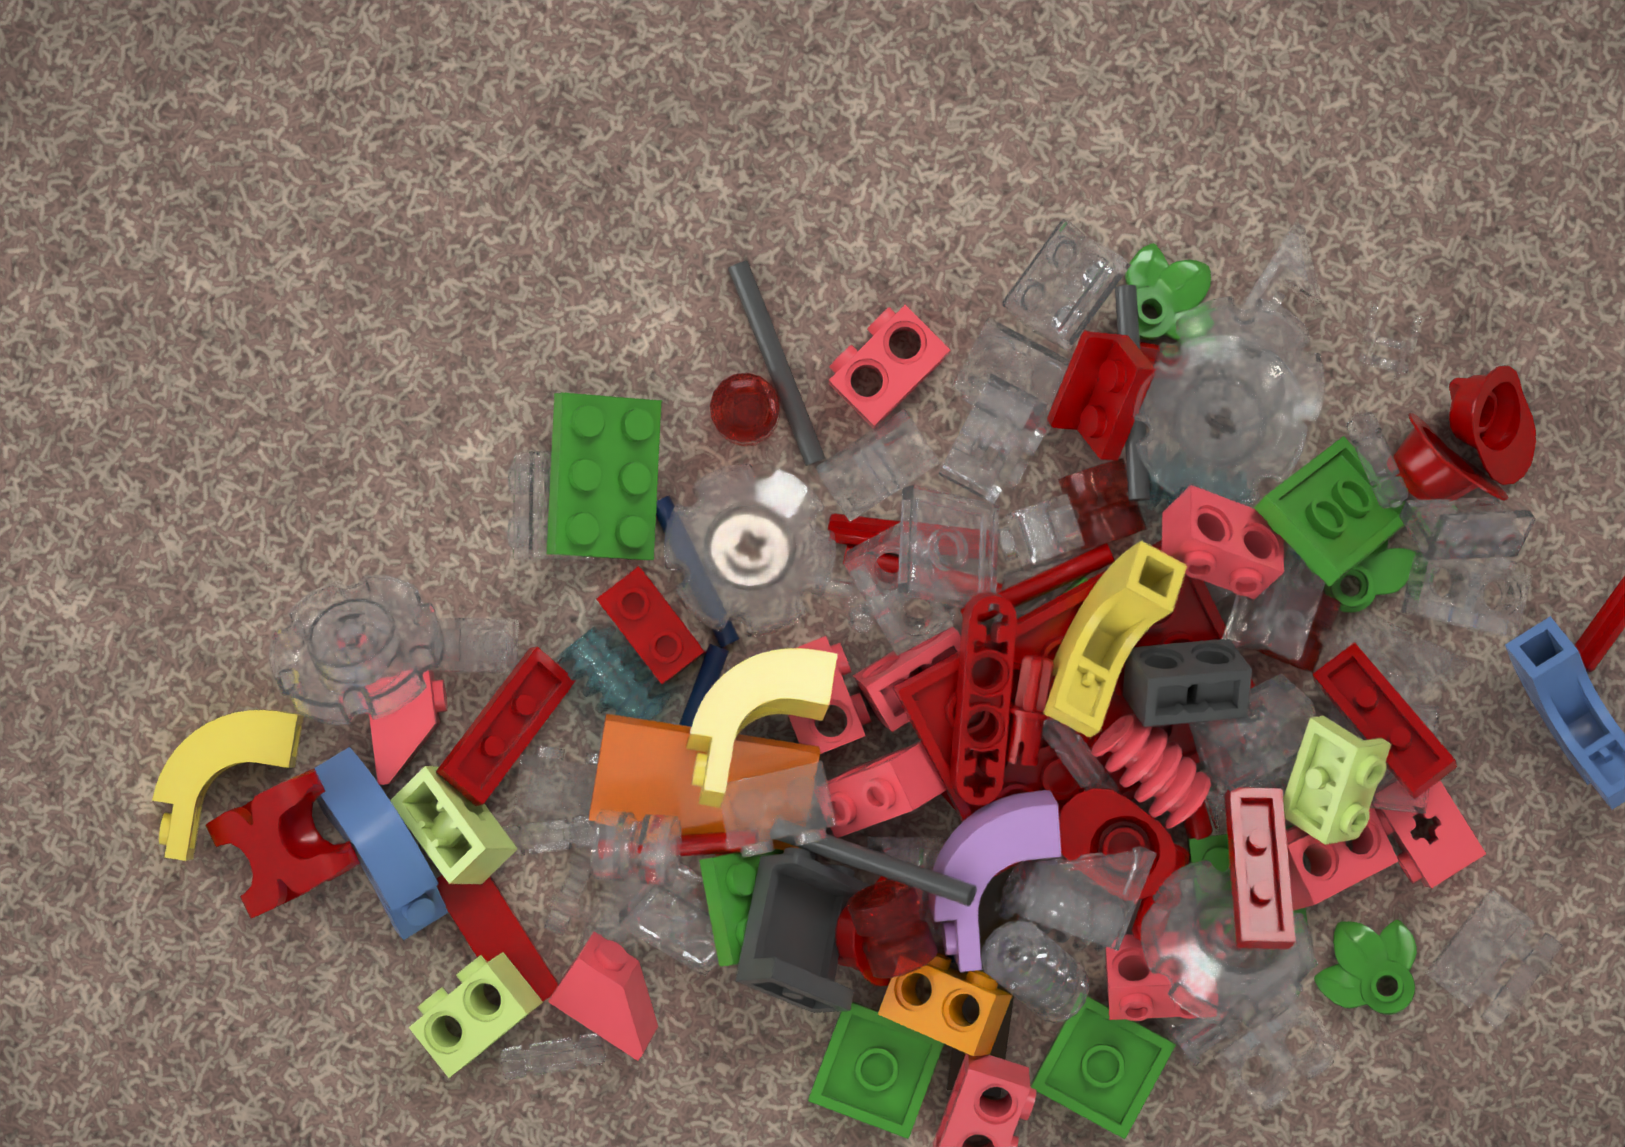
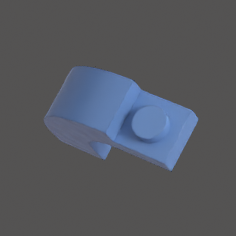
[1505,616,1625,810]
[315,747,449,940]

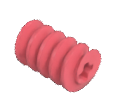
[1090,713,1211,829]

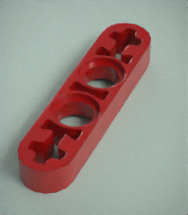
[950,591,1017,806]

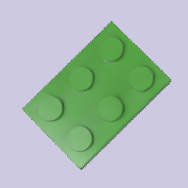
[546,392,661,561]
[1254,436,1417,587]

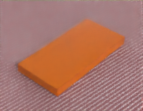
[589,714,820,850]

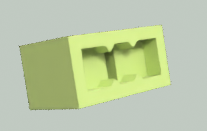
[408,952,543,1078]

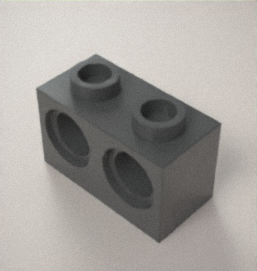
[1123,639,1252,727]

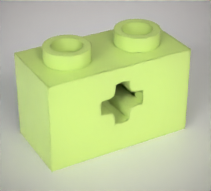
[390,766,518,884]

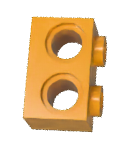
[878,948,1012,1056]

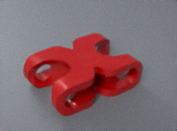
[205,768,361,919]

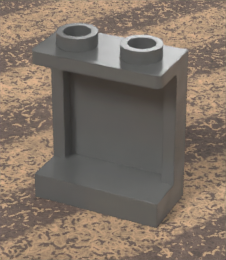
[735,847,872,1013]

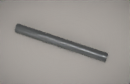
[728,260,826,466]
[1115,285,1150,501]
[771,818,976,906]

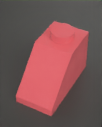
[364,670,448,785]
[548,931,658,1061]

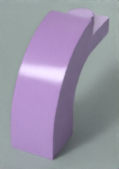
[929,790,1061,972]

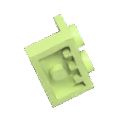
[1283,716,1391,845]

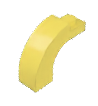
[1044,541,1187,737]
[686,648,837,808]
[152,710,304,861]

